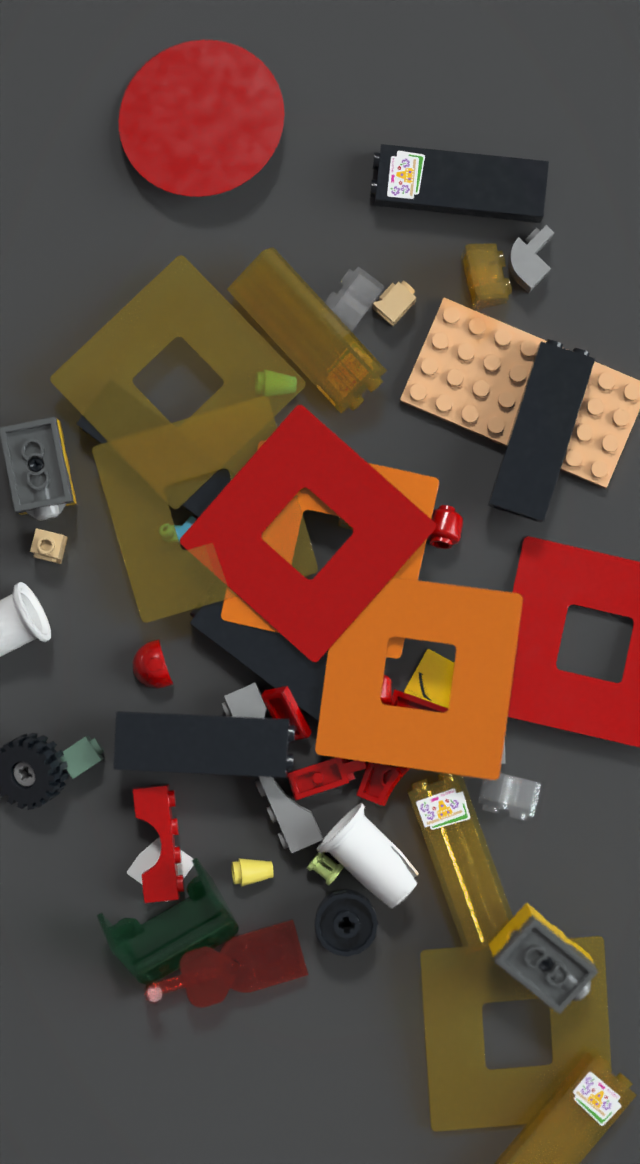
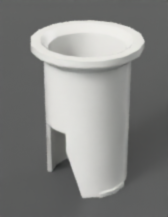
[0,582,51,657]
[317,803,419,909]

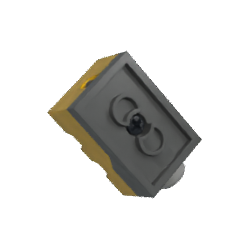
[0,417,77,521]
[489,903,598,1014]

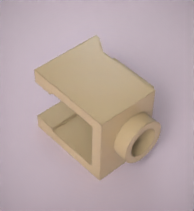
[372,281,416,327]
[30,528,68,564]

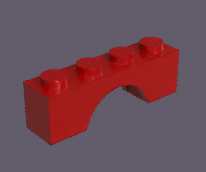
[133,784,185,903]

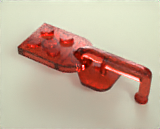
[143,919,308,1008]

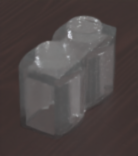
[324,266,385,334]
[477,773,542,820]

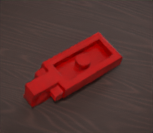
[287,757,367,800]

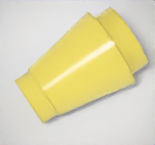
[231,858,273,887]

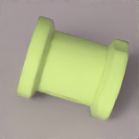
[307,852,344,886]

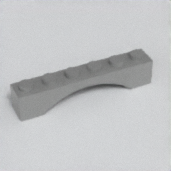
[222,682,323,853]

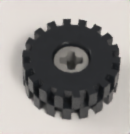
[0,733,68,810]

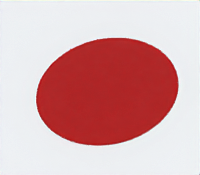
[119,40,284,197]

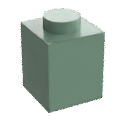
[60,735,104,779]

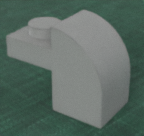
[508,225,554,293]

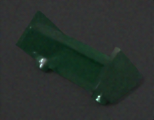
[97,858,239,985]

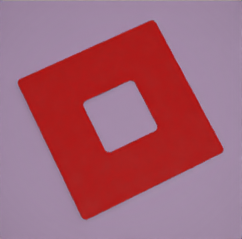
[180,405,436,662]
[507,536,640,747]

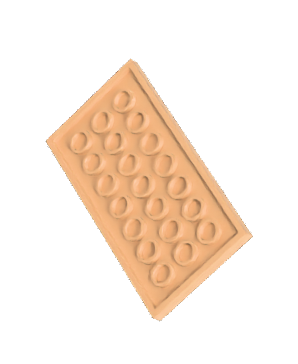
[400,298,640,489]

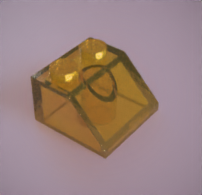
[461,243,512,310]

